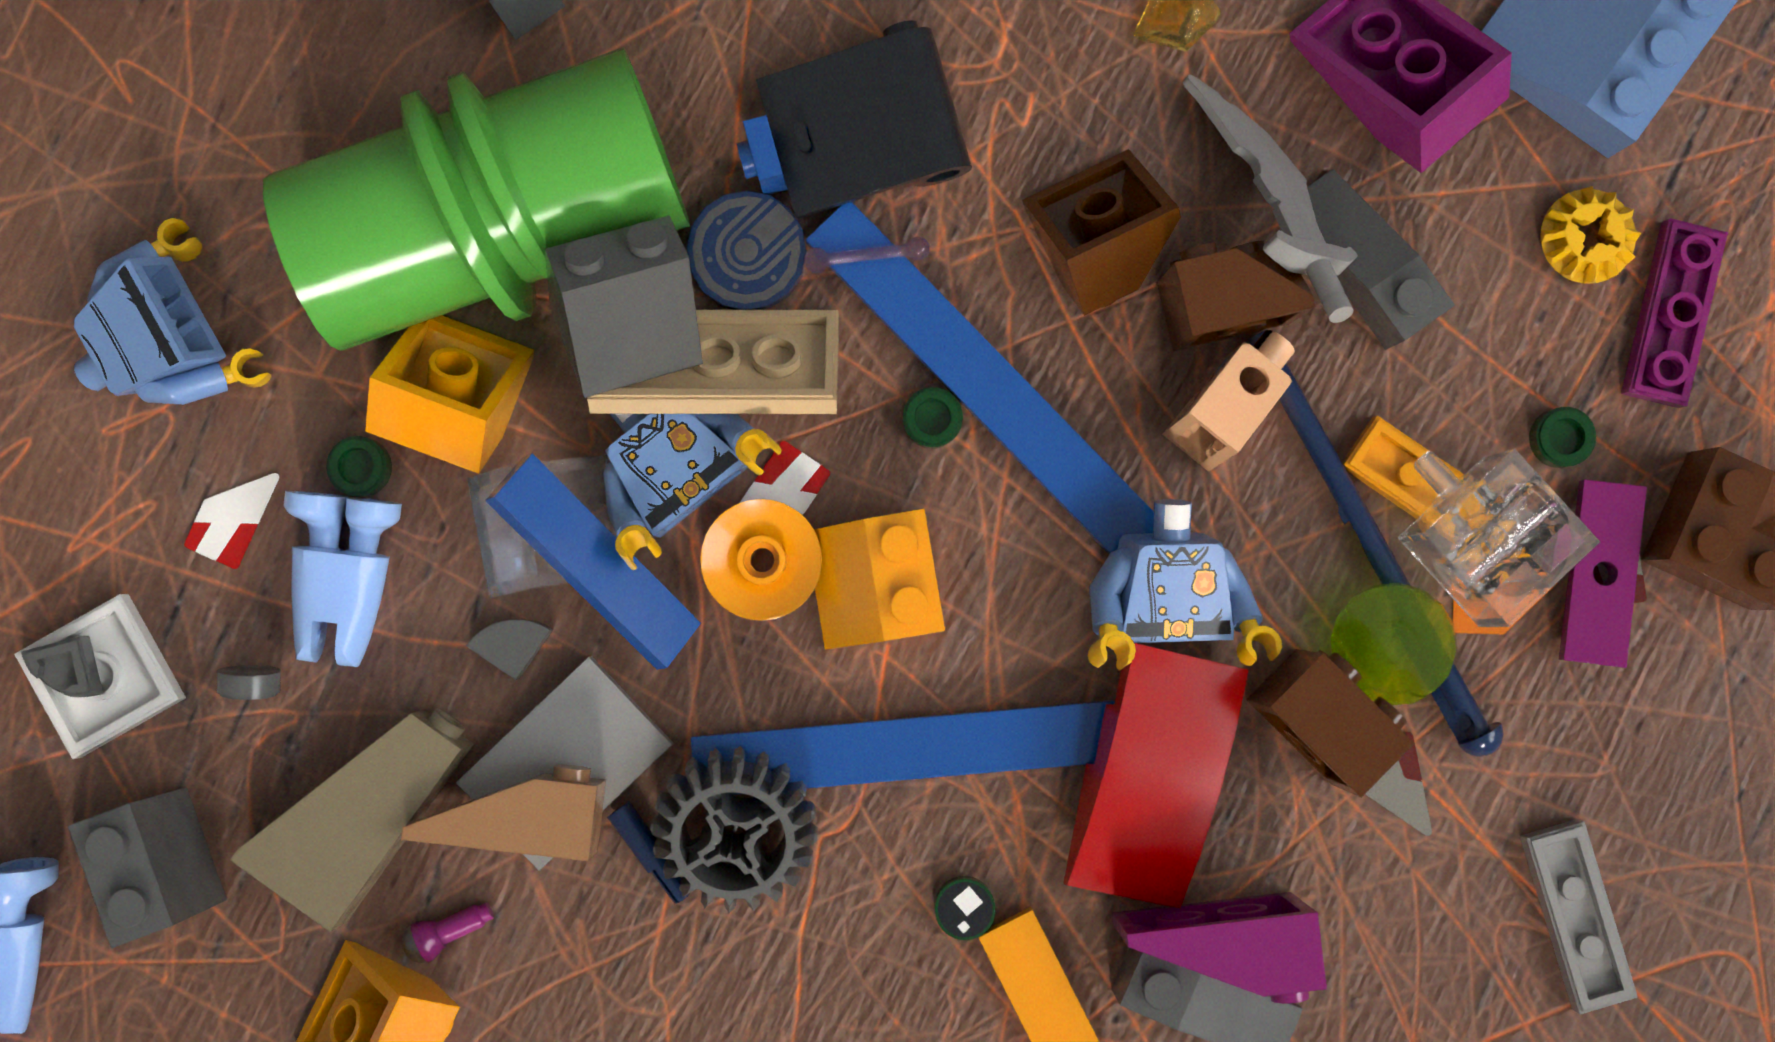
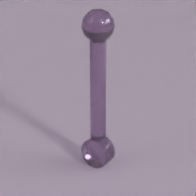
[804,237,930,273]

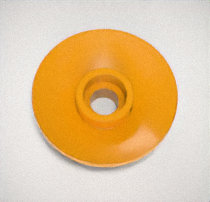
[700,499,822,621]

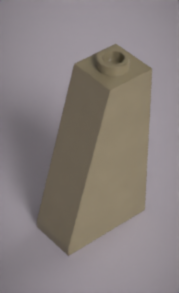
[230,708,474,932]

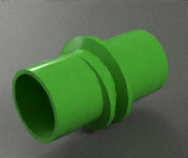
[263,47,690,351]

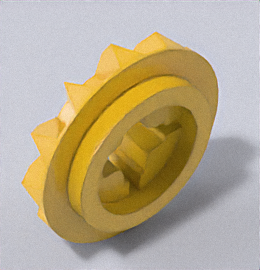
[1540,186,1641,284]

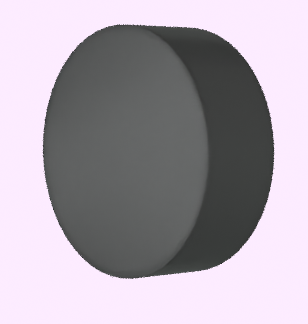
[216,665,281,700]

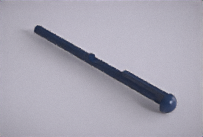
[1246,329,1504,757]

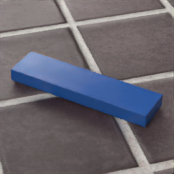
[485,453,701,670]

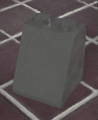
[545,215,703,398]
[68,787,227,949]

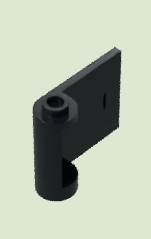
[756,20,972,219]

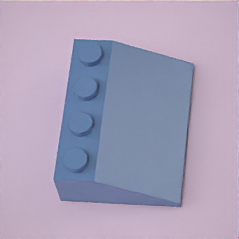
[1481,0,1738,158]

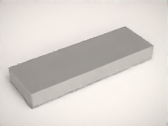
[1520,819,1638,1014]

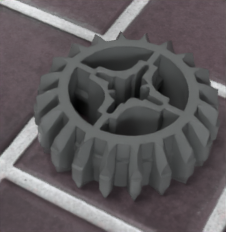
[651,746,818,913]

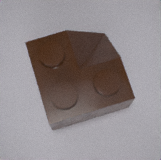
[1157,240,1316,352]
[1640,447,1775,610]
[1246,649,1415,798]

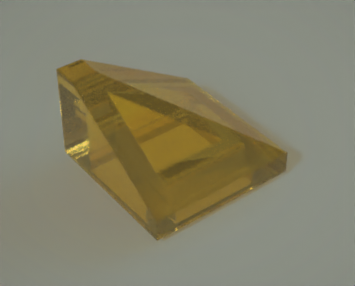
[1133,0,1221,51]

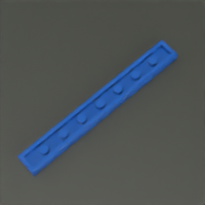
[806,202,1154,555]
[691,700,1115,795]

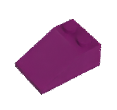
[1289,0,1512,173]
[1112,892,1327,1004]

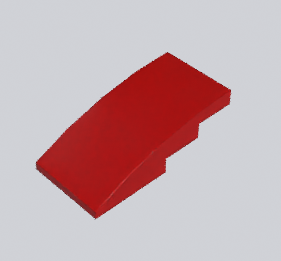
[1063,643,1249,908]

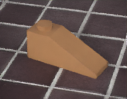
[401,764,606,861]

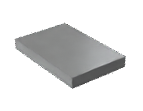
[456,656,674,871]

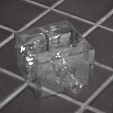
[1397,449,1600,627]

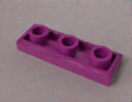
[1621,218,1728,408]
[1559,479,1647,668]

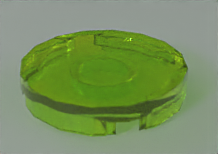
[1330,583,1457,705]

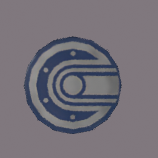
[686,190,807,310]

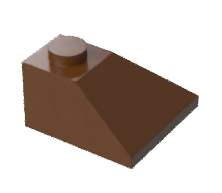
[1022,149,1181,316]

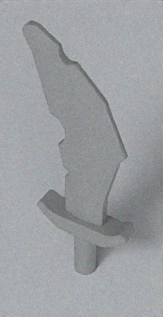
[1183,74,1358,323]

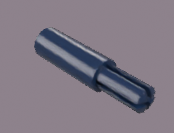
[607,801,690,904]

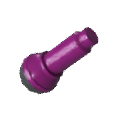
[402,902,494,963]

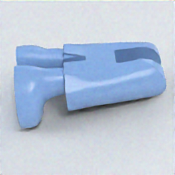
[284,491,402,667]
[0,857,59,1034]

